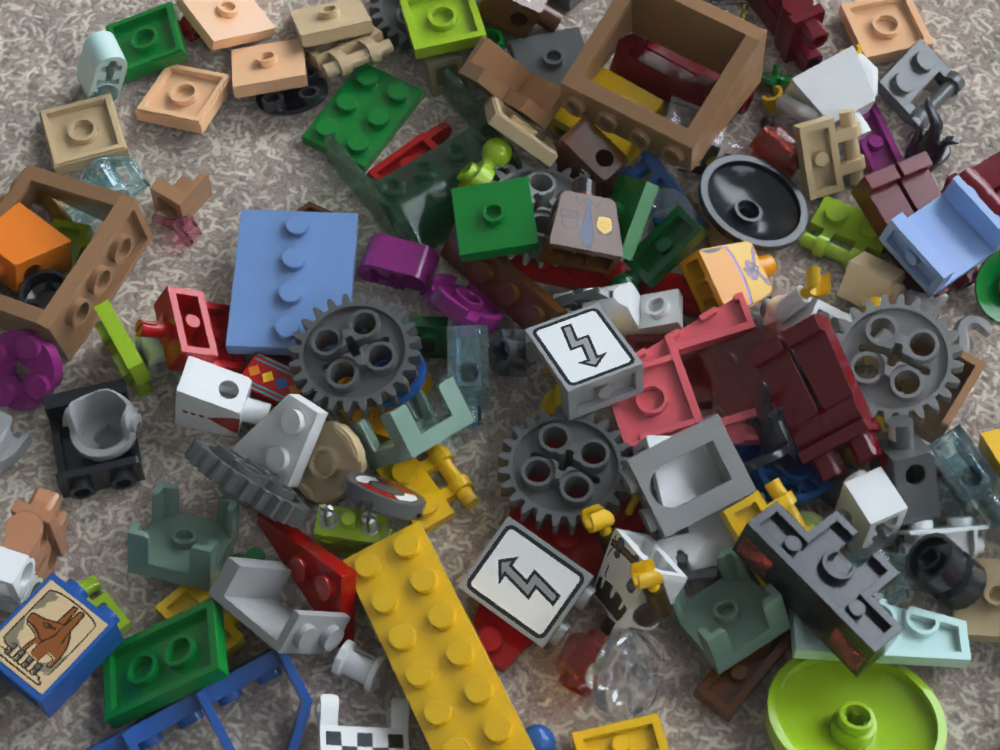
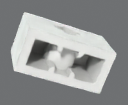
[834,466,908,560]

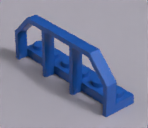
[84,647,313,750]

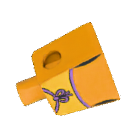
[679,241,777,313]

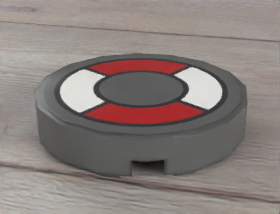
[341,472,427,521]

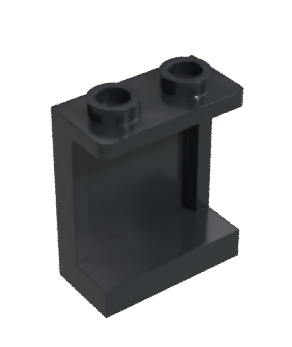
[42,378,146,499]

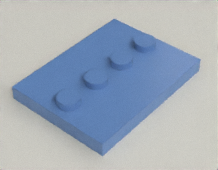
[226,209,359,356]

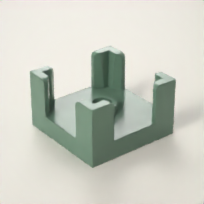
[349,376,475,469]
[127,481,240,591]
[670,545,791,674]

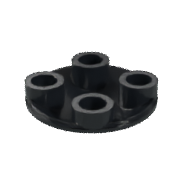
[256,66,329,116]

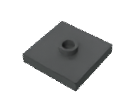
[509,27,585,86]

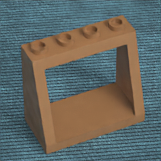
[561,0,767,173]
[0,165,154,361]

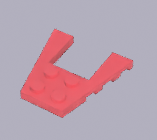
[609,292,794,452]

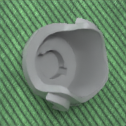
[63,388,142,463]

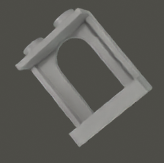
[619,414,757,538]

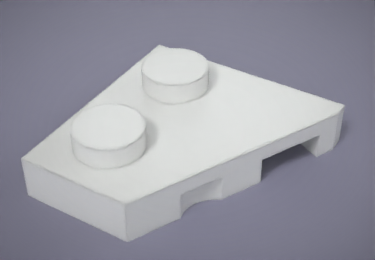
[233,394,328,487]

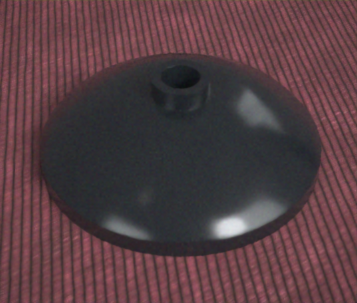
[698,155,808,251]

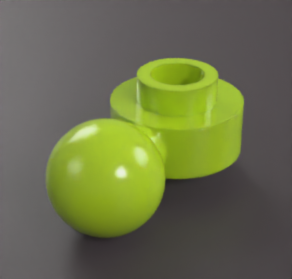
[457,137,512,188]

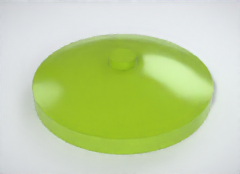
[764,658,947,750]

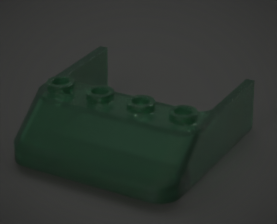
[324,68,521,249]

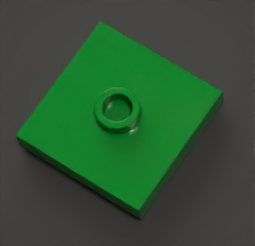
[105,1,189,84]
[609,174,659,261]
[451,177,540,262]

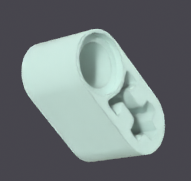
[76,31,128,100]

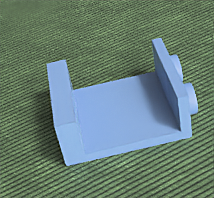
[878,175,1000,297]

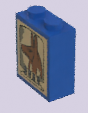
[0,573,124,719]

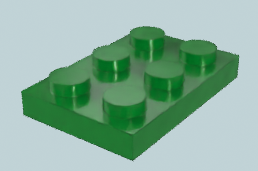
[302,64,424,173]
[103,598,229,729]

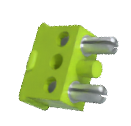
[313,504,394,557]

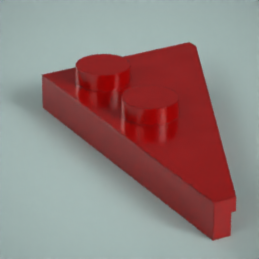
[257,513,356,648]

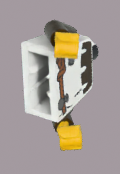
[581,504,688,640]

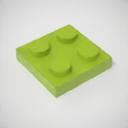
[399,0,487,60]

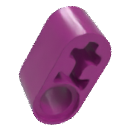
[357,234,440,295]

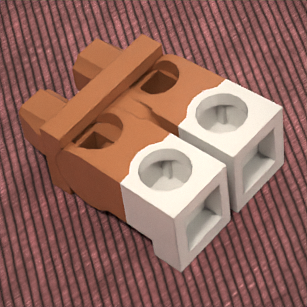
[0,487,70,613]

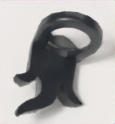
[904,98,961,172]
[743,381,800,472]

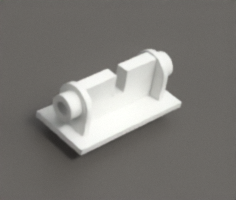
[898,516,989,560]

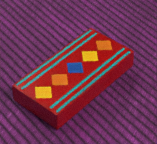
[241,352,313,407]

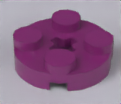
[424,274,504,335]
[0,329,63,411]

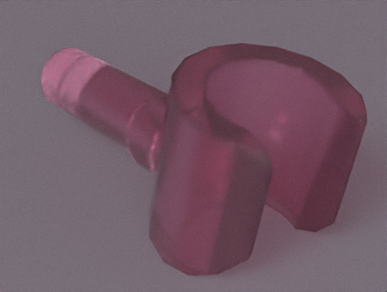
[152,214,203,246]

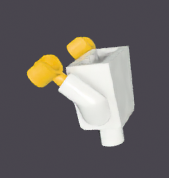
[761,44,878,141]
[760,266,881,334]

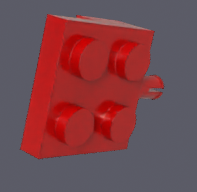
[135,286,246,374]

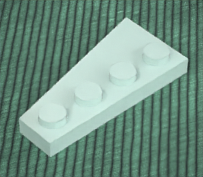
[789,598,971,668]

